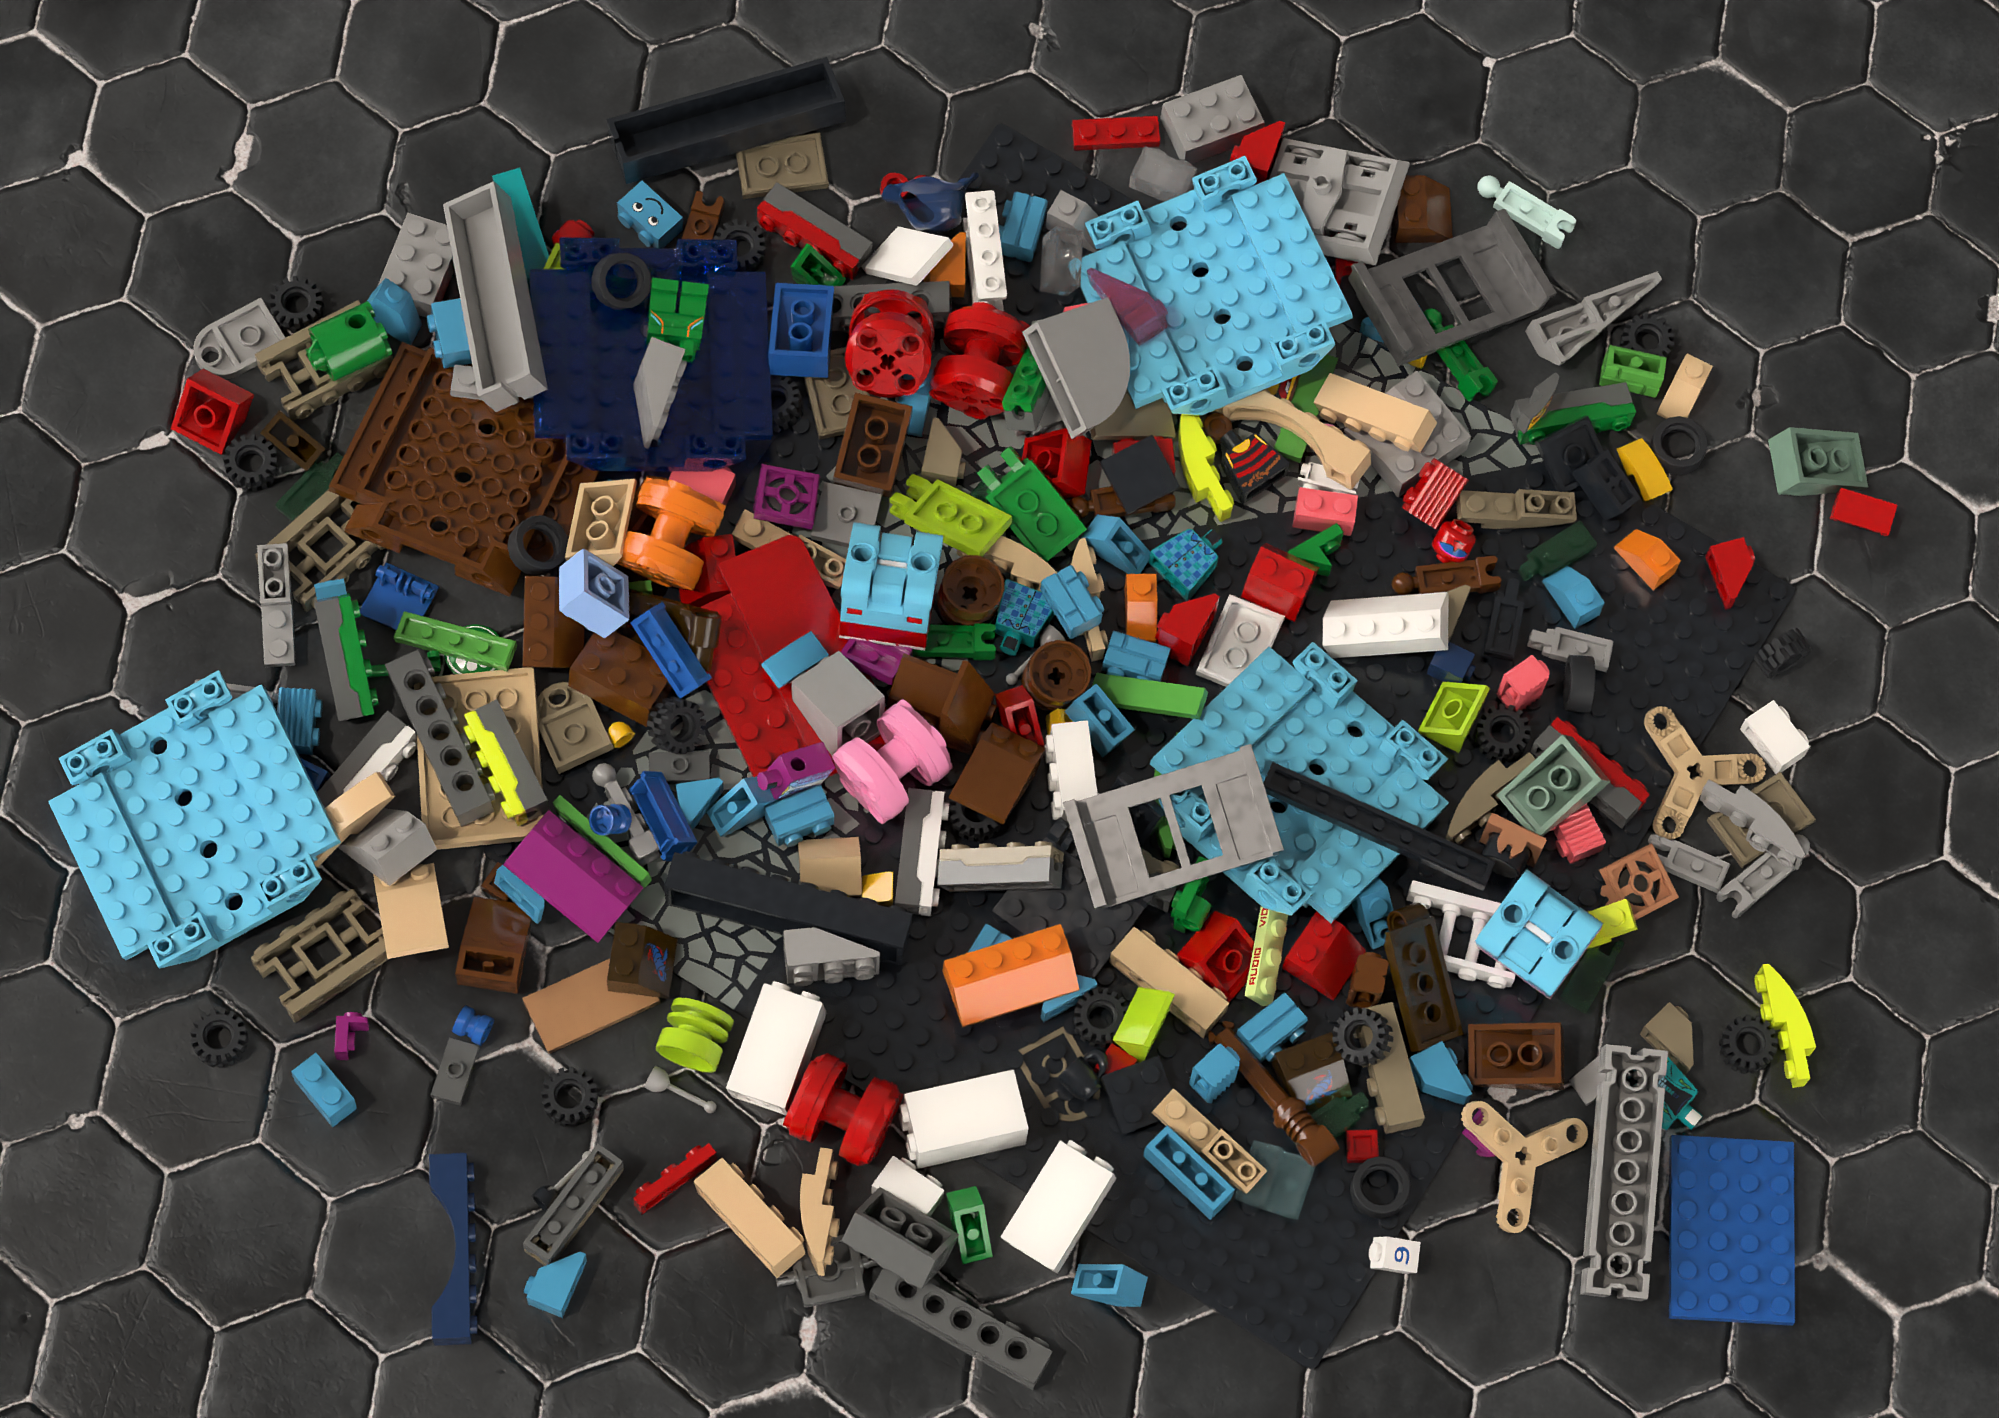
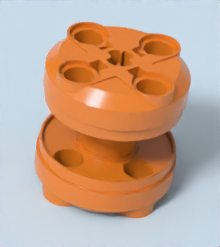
[616,478,726,590]

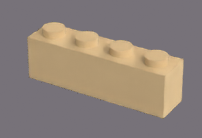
[1313,373,1437,453]
[1109,927,1229,1039]
[694,1158,805,1278]

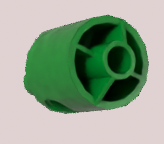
[305,301,393,382]

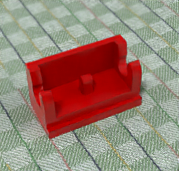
[1830,488,1898,537]

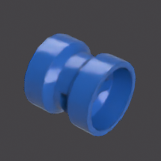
[589,804,632,835]
[452,1005,494,1046]

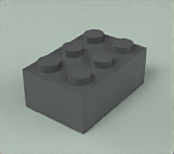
[842,1187,959,1289]

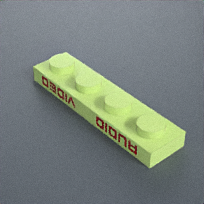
[1245,906,1288,1006]

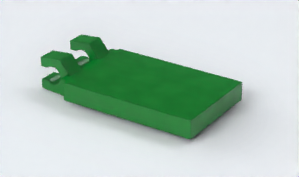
[977,446,1088,562]

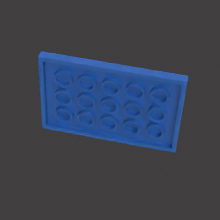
[1669,1135,1795,1326]

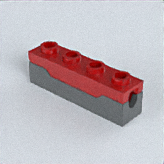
[757,182,873,280]
[1530,717,1650,829]

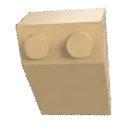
[373,863,449,959]

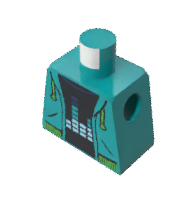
[1657,1057,1703,1130]

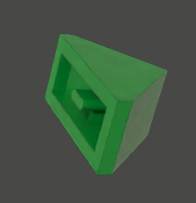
[791,244,846,286]

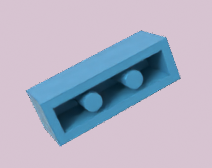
[1143,1125,1235,1220]

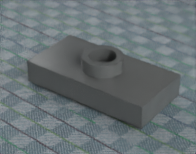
[649,751,710,784]
[431,1037,480,1106]

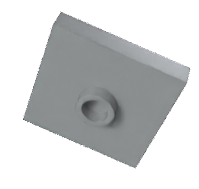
[811,482,882,547]

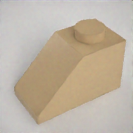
[1657,354,1713,419]

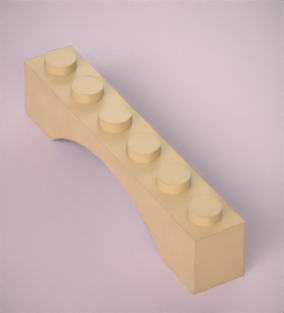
[1212,389,1371,490]

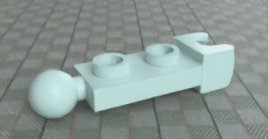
[1478,175,1576,249]

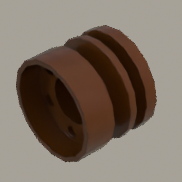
[936,555,1005,626]
[1022,640,1091,711]

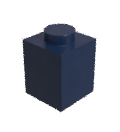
[1427,641,1476,683]

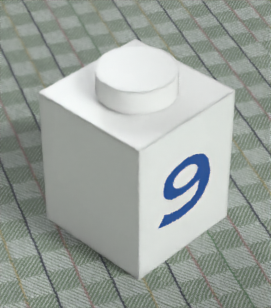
[1369,1237,1421,1274]

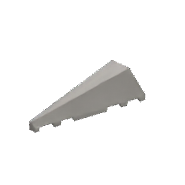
[1525,271,1662,366]

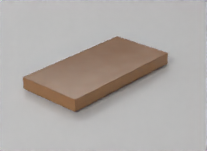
[522,959,660,1054]

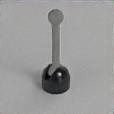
[531,1151,591,1212]

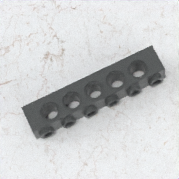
[774,281,952,333]
[385,650,496,827]
[869,1268,1053,1390]

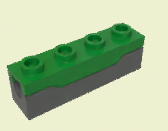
[1002,346,1051,431]
[1510,382,1636,445]
[314,593,379,721]

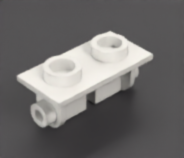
[1298,462,1360,495]

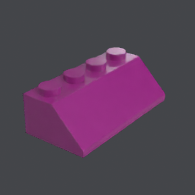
[503,810,643,943]

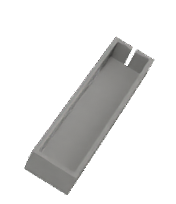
[443,181,548,412]

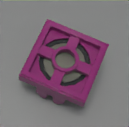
[753,464,820,529]

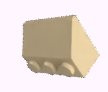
[565,479,637,566]

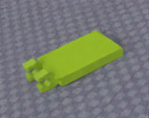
[889,474,1012,557]

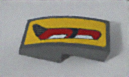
[1516,372,1560,434]

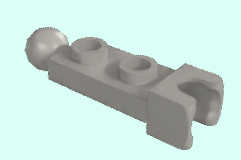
[592,763,660,867]
[1716,834,1810,918]

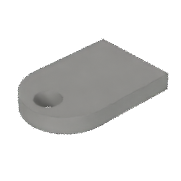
[194,298,285,379]

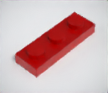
[1072,116,1160,151]
[633,1143,717,1215]

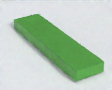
[1274,354,1339,463]
[394,611,517,672]
[1092,673,1208,720]
[553,795,652,888]

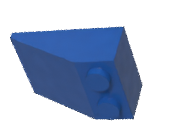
[768,283,834,378]

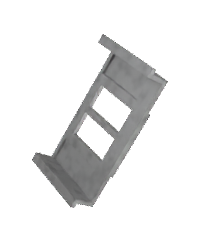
[1348,208,1556,366]
[1063,744,1284,909]

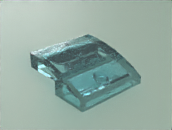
[1235,1140,1315,1220]

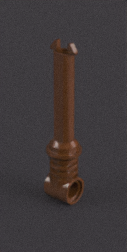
[1208,1021,1339,1168]

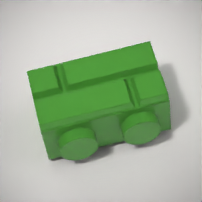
[1599,345,1667,398]

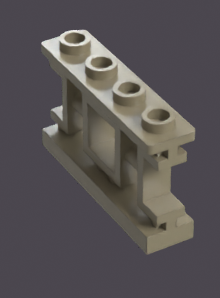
[255,300,393,421]
[255,490,385,612]
[251,889,389,1023]

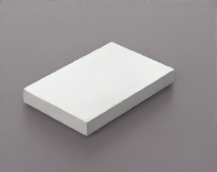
[861,227,953,286]
[1196,594,1285,687]

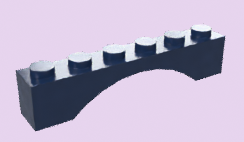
[429,1153,478,1346]

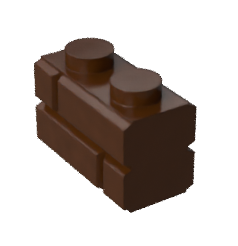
[1346,952,1389,1009]

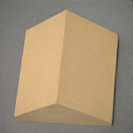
[798,837,862,897]

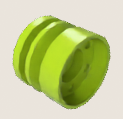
[656,997,734,1073]

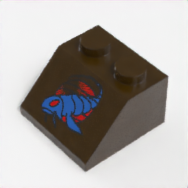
[607,922,678,999]
[1271,1032,1352,1113]

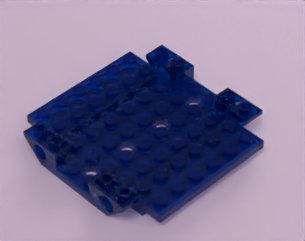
[529,237,773,472]

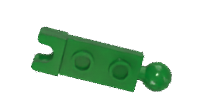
[1423,308,1498,402]
[913,623,996,660]

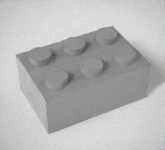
[1160,75,1265,167]
[377,213,455,318]

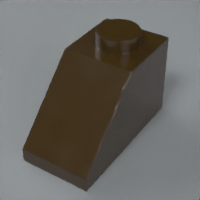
[260,410,325,471]

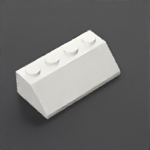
[1323,592,1449,658]

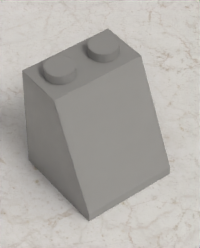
[792,651,885,756]

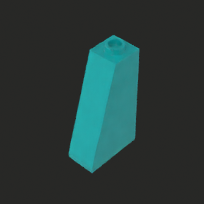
[492,167,549,291]

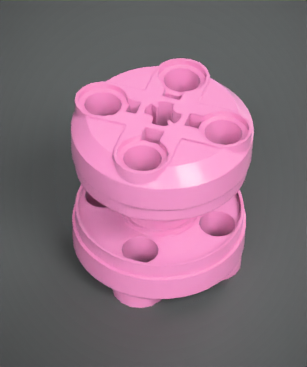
[832,699,953,824]

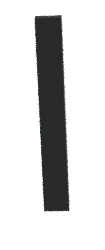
[1263,762,1496,891]

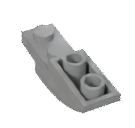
[257,543,296,667]
[1700,779,1805,870]

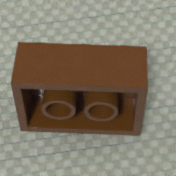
[833,392,913,498]
[568,631,672,727]

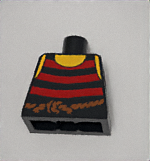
[1220,429,1290,505]

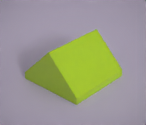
[1418,681,1490,753]
[1113,987,1175,1062]

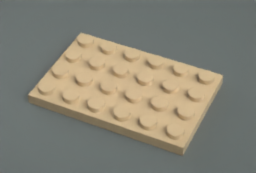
[414,667,545,850]

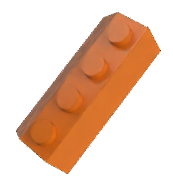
[943,924,1079,1028]

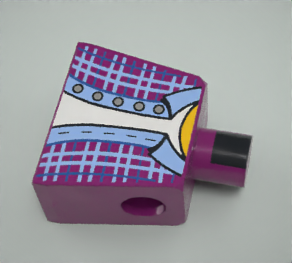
[757,742,835,800]

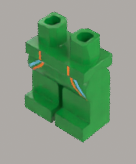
[646,277,709,362]

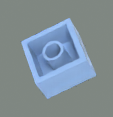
[559,548,629,638]

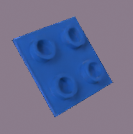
[360,563,439,630]

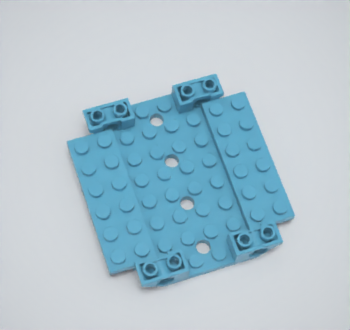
[1070,156,1353,415]
[1150,642,1449,923]
[48,670,341,968]

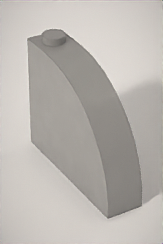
[1022,297,1130,439]

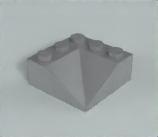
[1344,371,1471,497]

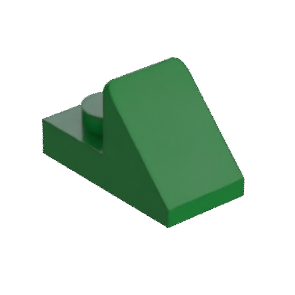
[1287,523,1344,576]

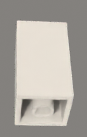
[726,981,827,1115]
[899,1070,1029,1169]
[1001,1140,1116,1274]

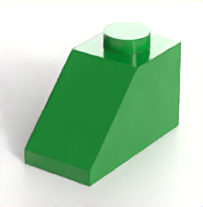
[946,1186,993,1264]

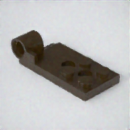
[615,588,722,672]
[1384,903,1463,1052]

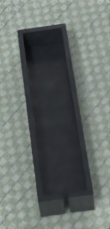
[606,57,846,184]
[664,851,912,966]

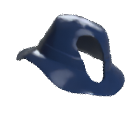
[882,172,979,233]

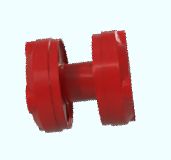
[845,289,935,398]
[929,302,1030,419]
[783,1053,904,1167]

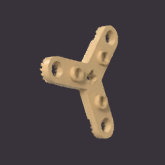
[1644,706,1766,840]
[1461,1101,1588,1233]

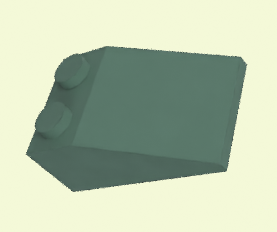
[1768,427,1868,496]
[1496,734,1611,836]

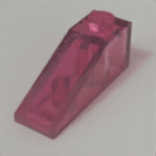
[1087,268,1168,346]

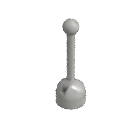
[1006,625,1066,685]
[644,1065,716,1113]

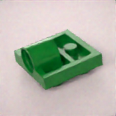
[1171,856,1212,933]

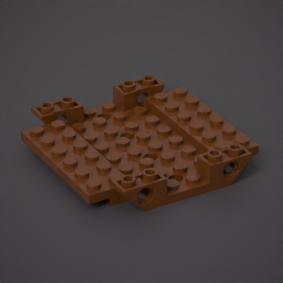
[329,342,620,597]

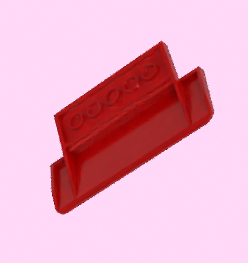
[701,535,886,779]

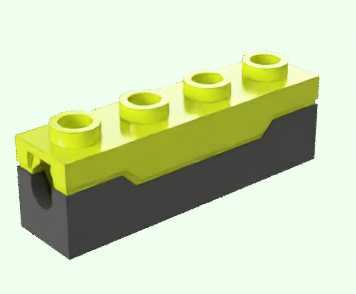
[463,700,551,826]

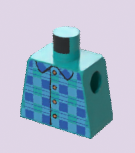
[1149,529,1223,601]
[995,579,1055,656]

